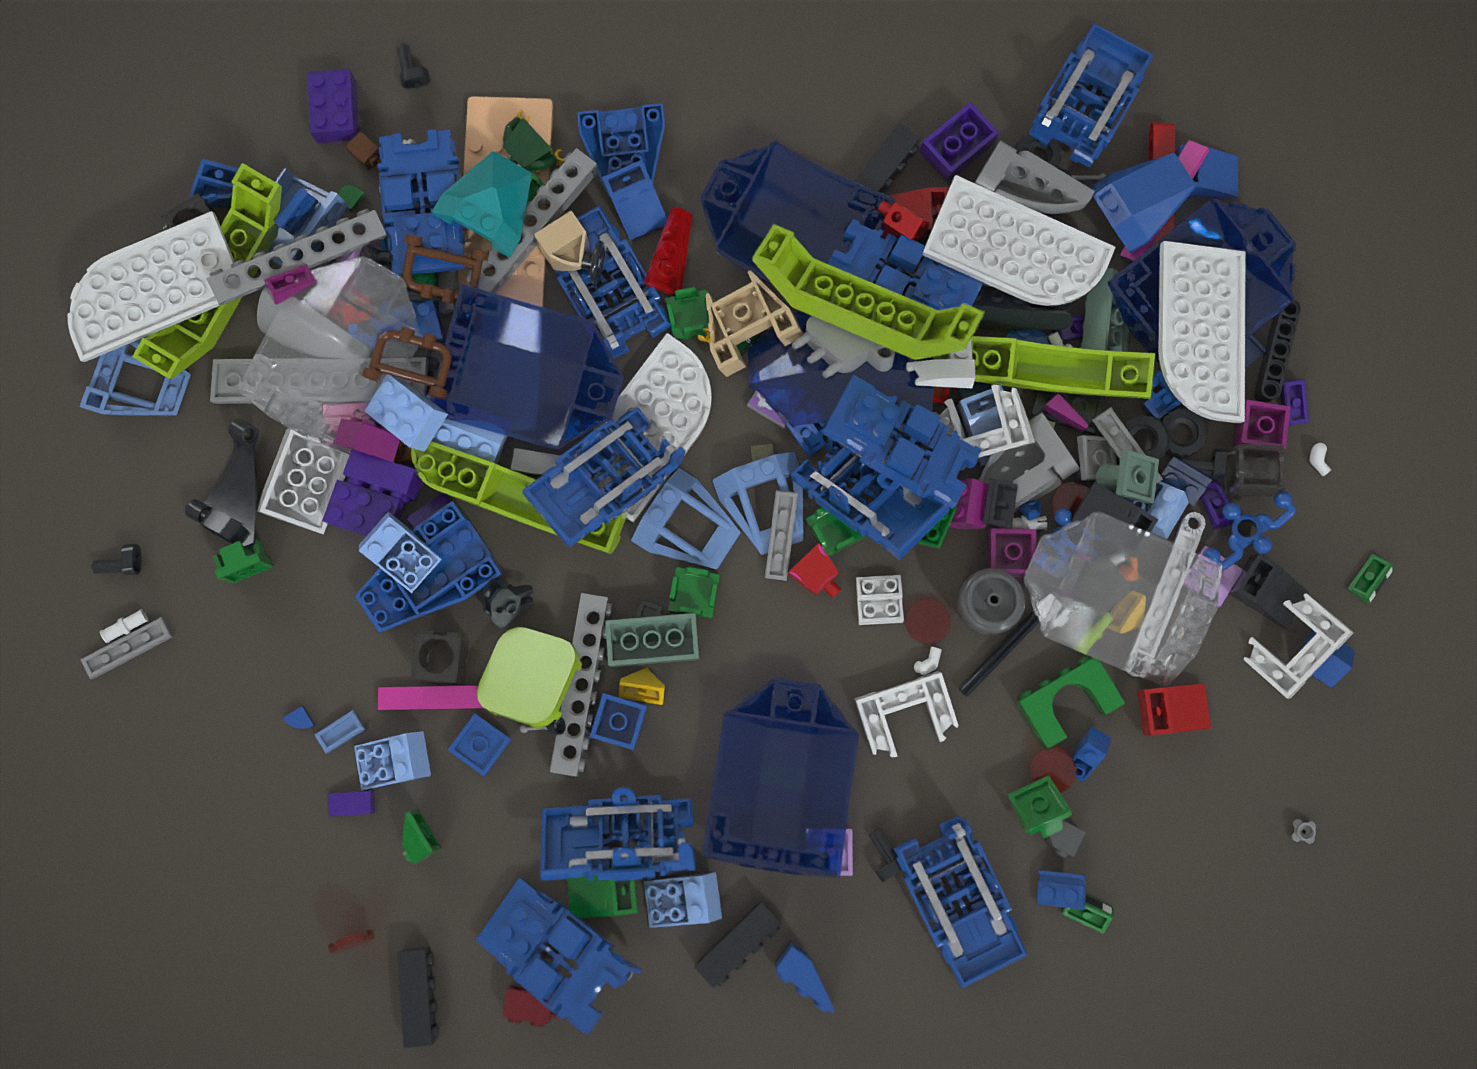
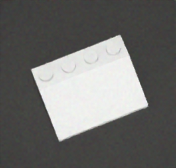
[257,428,351,534]

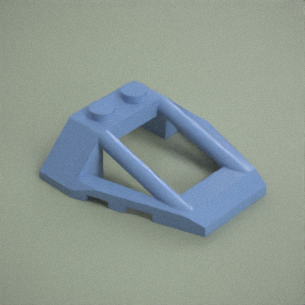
[79,339,191,416]
[712,452,803,555]
[631,468,741,570]

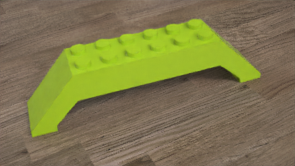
[132,163,282,380]
[753,224,984,360]

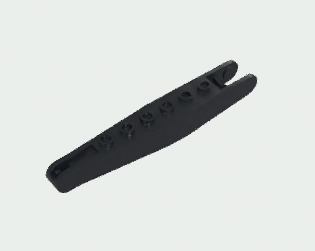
[873,281,1072,330]

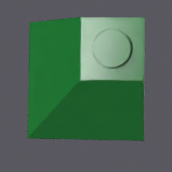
[402,810,442,864]

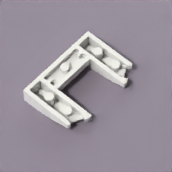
[906,339,976,388]
[934,385,1035,458]
[1244,594,1354,699]
[854,671,958,757]

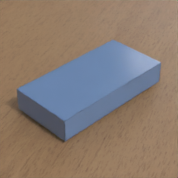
[314,710,366,754]

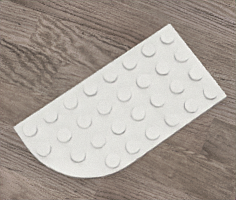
[922,175,1115,306]
[68,211,240,362]
[1159,241,1245,423]
[575,333,711,523]

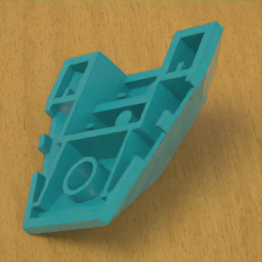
[431,151,532,258]

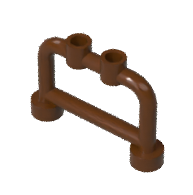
[403,234,489,304]
[362,327,452,400]

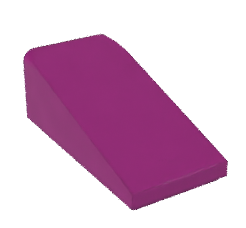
[264,264,316,305]
[1043,394,1088,433]

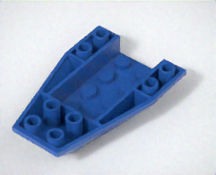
[355,501,502,633]

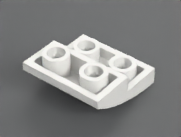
[856,575,904,625]

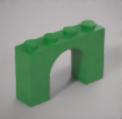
[1016,655,1125,749]

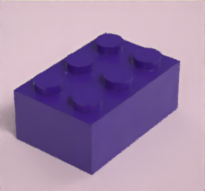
[307,69,359,143]
[919,102,999,182]
[342,449,423,503]
[322,479,406,537]

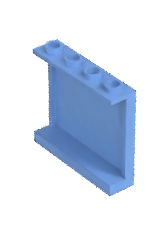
[268,168,348,266]

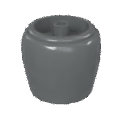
[957,568,1025,635]

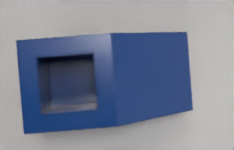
[1064,727,1112,782]

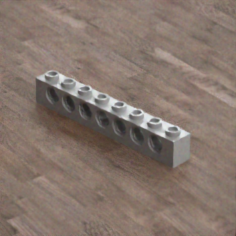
[466,148,599,301]
[206,209,386,306]
[550,593,612,776]

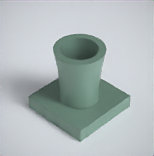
[1096,450,1159,504]

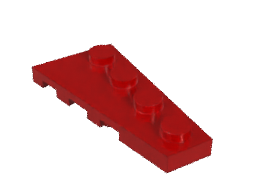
[643,207,692,296]

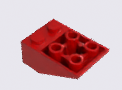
[882,187,949,239]
[1137,684,1211,736]

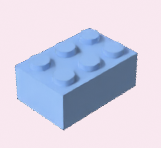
[364,374,448,451]

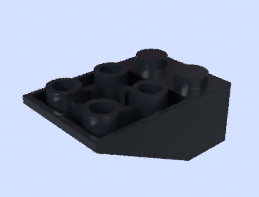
[1070,482,1159,558]
[1229,553,1309,629]

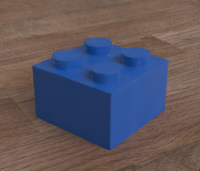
[590,693,648,750]

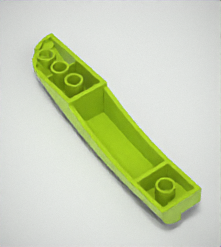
[933,336,1155,399]
[411,441,627,554]

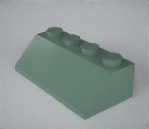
[1081,268,1134,352]
[605,613,700,667]

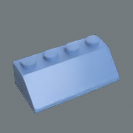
[426,394,513,464]

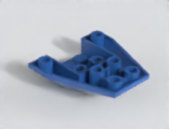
[577,103,665,198]
[1089,153,1197,254]

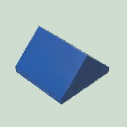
[1298,629,1355,688]

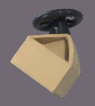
[534,211,605,285]

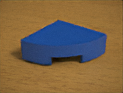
[1019,500,1041,520]
[283,706,315,729]

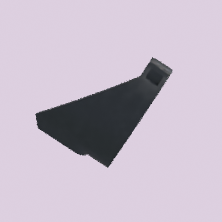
[185,419,259,549]

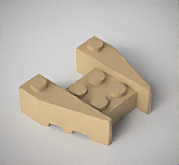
[706,270,804,377]

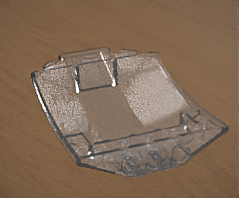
[237,256,422,455]
[1023,511,1223,687]

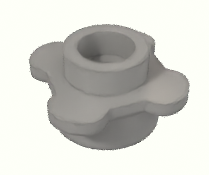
[1291,819,1316,844]

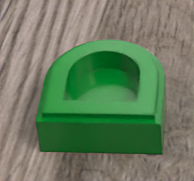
[338,185,366,212]

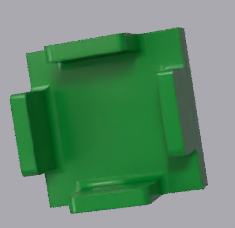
[665,287,709,341]
[805,503,865,556]
[213,538,274,584]
[668,567,720,619]
[1008,775,1072,838]

